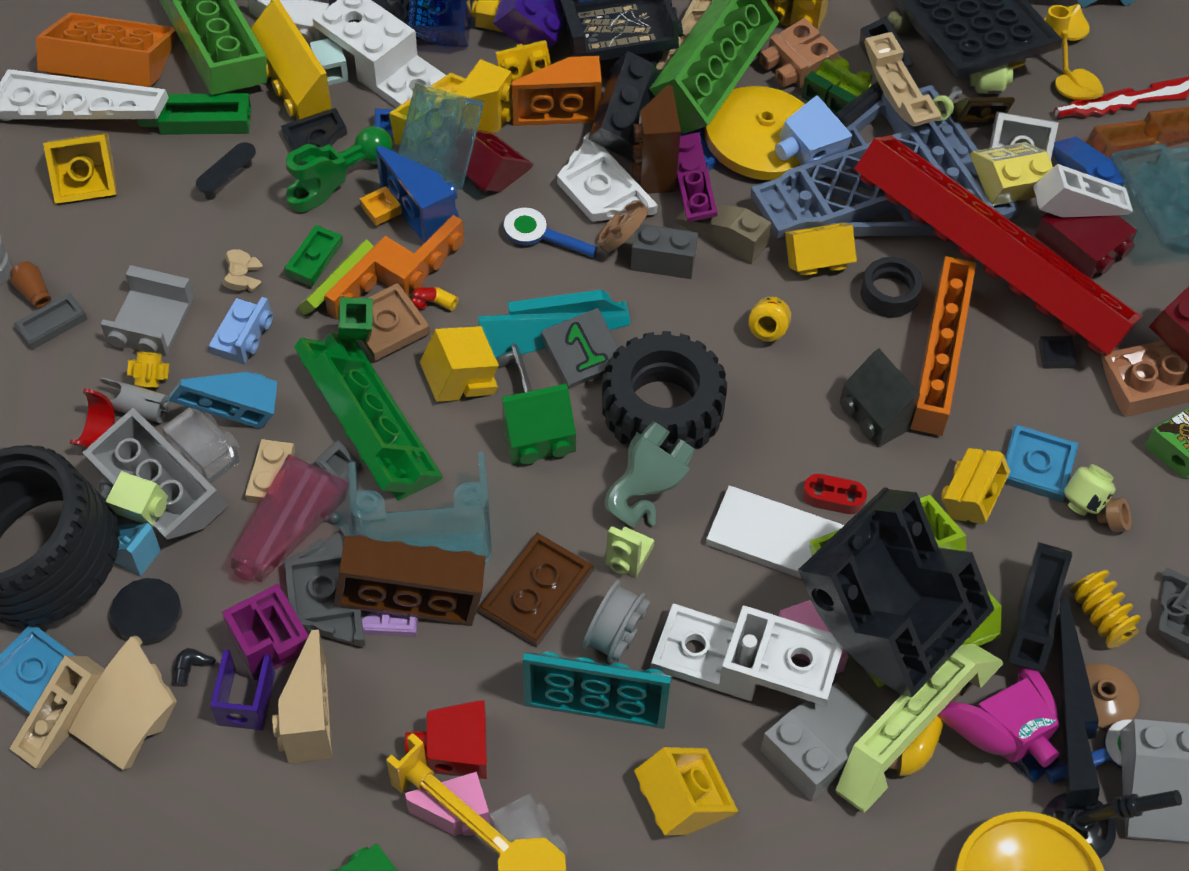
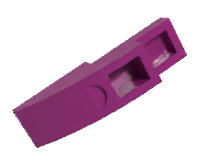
[677,132,718,222]

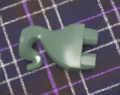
[605,421,695,528]

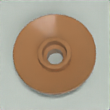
[1085,663,1140,730]

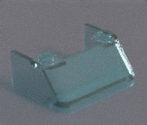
[348,452,492,565]

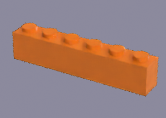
[910,256,976,436]

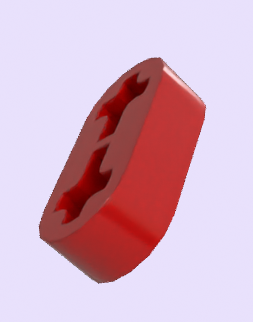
[803,474,867,514]

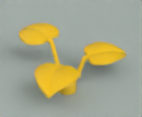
[1008,4,1104,100]

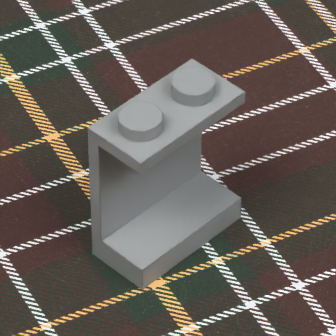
[100,265,194,357]

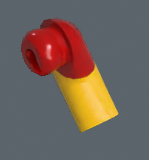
[410,287,459,311]

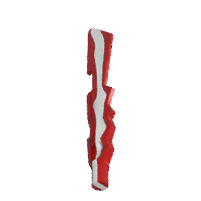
[1054,77,1189,118]

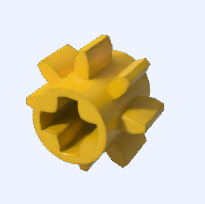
[127,352,169,387]

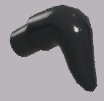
[173,648,217,687]

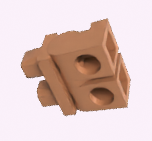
[759,18,839,88]

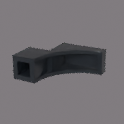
[1008,542,1072,672]

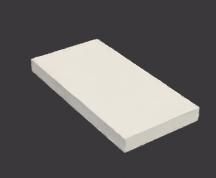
[706,485,844,579]

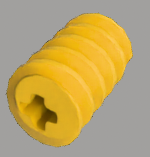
[1070,570,1141,648]

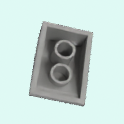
[760,682,876,802]
[1120,719,1189,844]

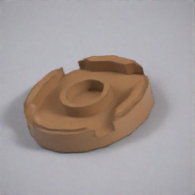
[597,200,648,252]

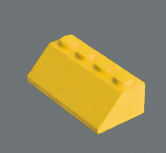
[251,0,332,120]

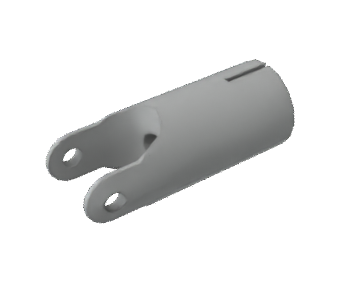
[100,378,170,423]

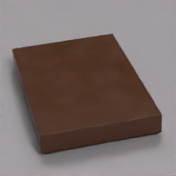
[479,532,594,648]

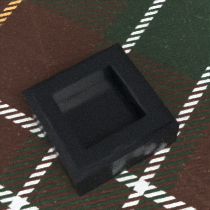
[1038,336,1077,369]

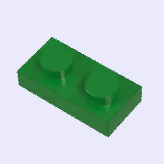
[284,225,343,287]

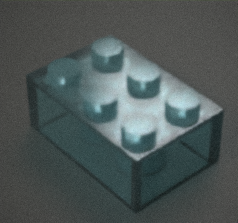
[398,83,484,190]

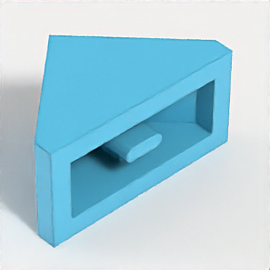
[114,523,161,577]

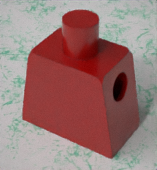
[405,700,487,779]

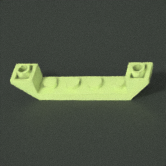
[836,643,1003,813]

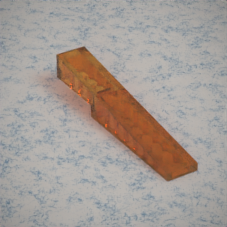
[1086,107,1189,160]

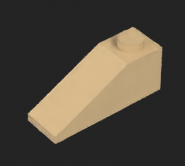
[9,655,105,769]

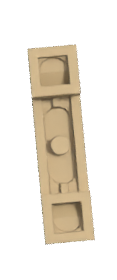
[864,32,942,127]

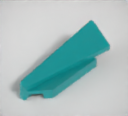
[478,290,631,360]

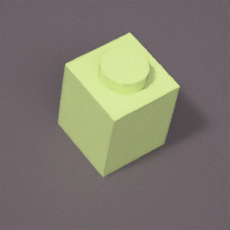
[105,471,168,527]

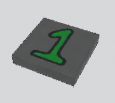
[540,308,618,389]

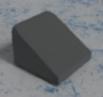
[310,440,361,487]

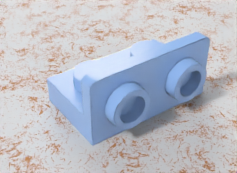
[208,297,273,364]

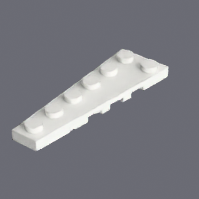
[0,69,169,121]

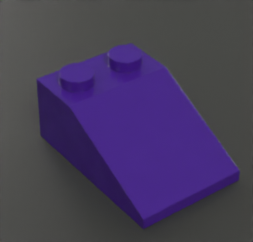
[493,0,563,49]

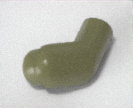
[887,11,913,34]

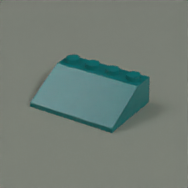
[522,651,672,729]

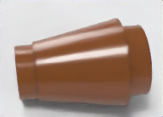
[10,261,51,309]

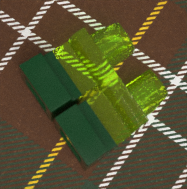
[802,56,872,115]

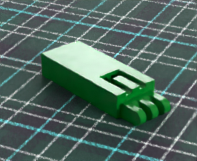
[138,93,252,135]

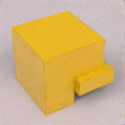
[420,326,499,402]

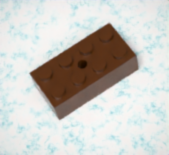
[334,535,486,626]

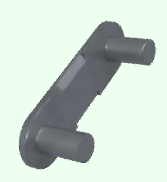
[496,343,532,392]

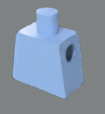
[775,95,852,165]

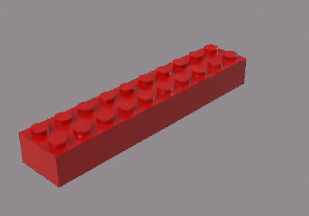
[854,135,1142,355]

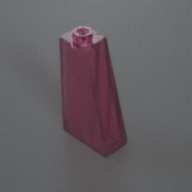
[231,454,350,583]

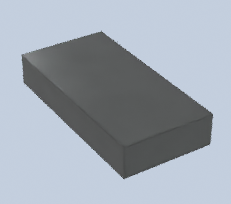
[14,293,88,350]

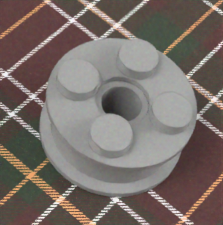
[582,579,651,663]

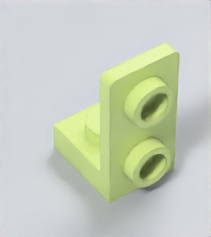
[606,526,654,578]

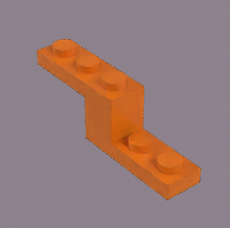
[324,215,464,320]

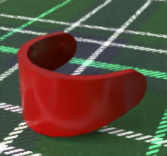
[69,388,115,448]

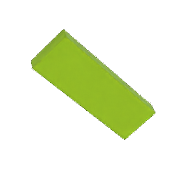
[297,239,374,315]

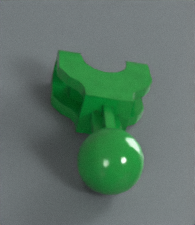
[286,126,393,212]

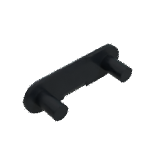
[196,142,256,200]

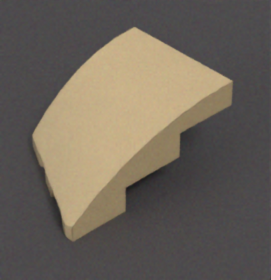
[68,636,177,770]

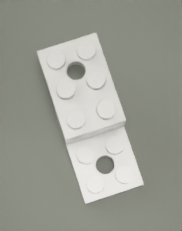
[313,0,446,108]
[651,603,843,706]

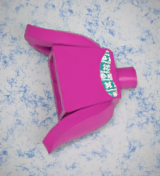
[938,666,1060,767]

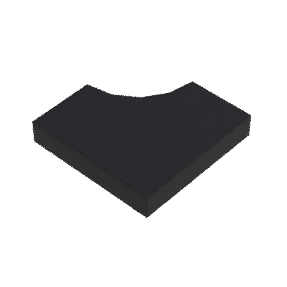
[281,107,347,165]

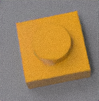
[360,186,402,226]

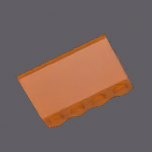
[36,12,178,87]

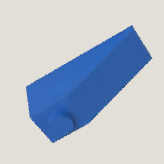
[1052,136,1125,187]

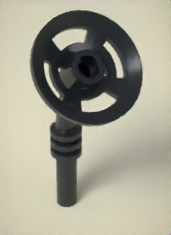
[1043,790,1182,859]

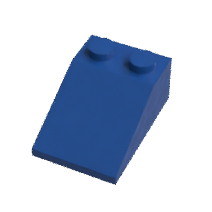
[376,146,459,244]

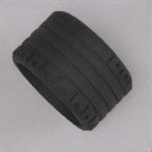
[0,445,120,628]

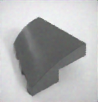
[1159,568,1189,659]

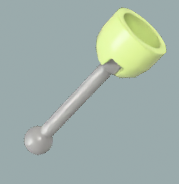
[933,86,962,121]

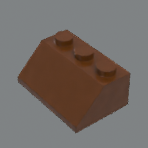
[632,86,681,194]

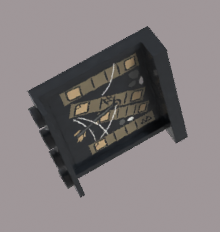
[559,0,683,61]

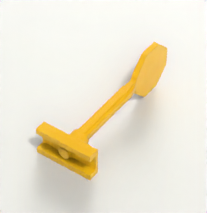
[386,733,566,871]

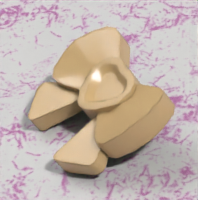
[223,249,263,292]

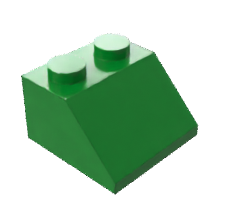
[502,383,576,465]

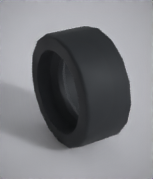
[861,257,923,317]

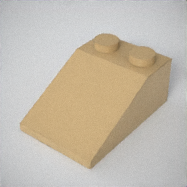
[272,629,332,764]

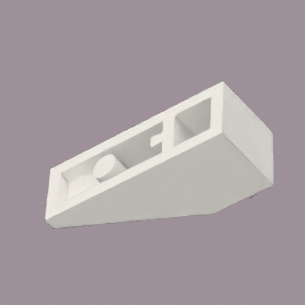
[247,0,329,46]
[1033,164,1133,217]

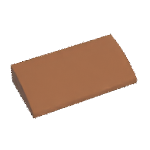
[1101,340,1189,417]

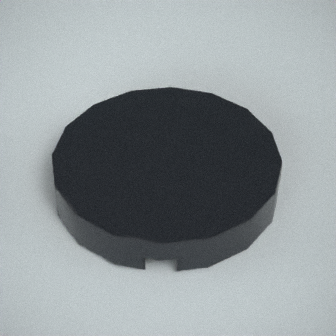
[110,578,183,645]

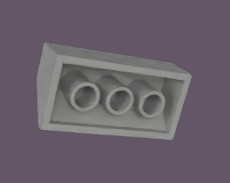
[82,408,229,540]

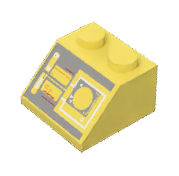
[970,142,1053,206]

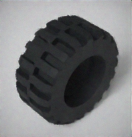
[602,331,727,453]

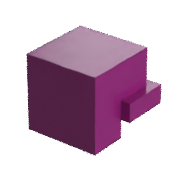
[222,584,309,681]

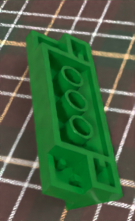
[293,333,443,501]

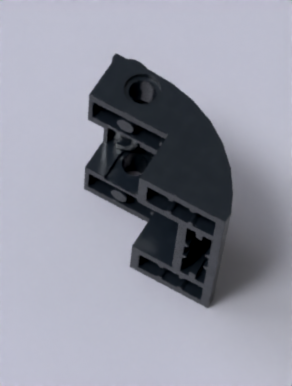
[798,487,994,697]

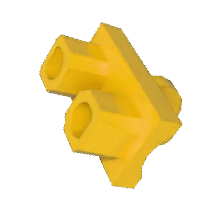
[495,40,551,80]

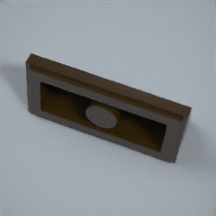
[951,97,1015,122]

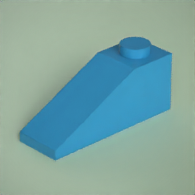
[168,372,278,429]

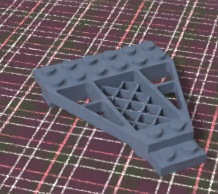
[750,85,1020,239]

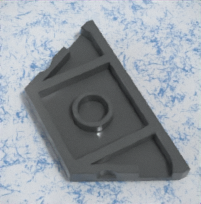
[284,523,365,647]

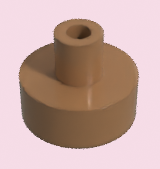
[1097,497,1132,532]

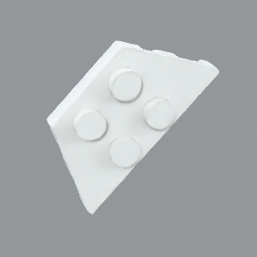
[557,132,658,222]

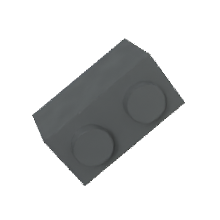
[631,224,698,279]

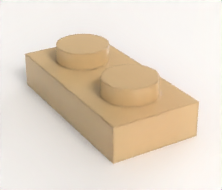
[245,439,295,506]

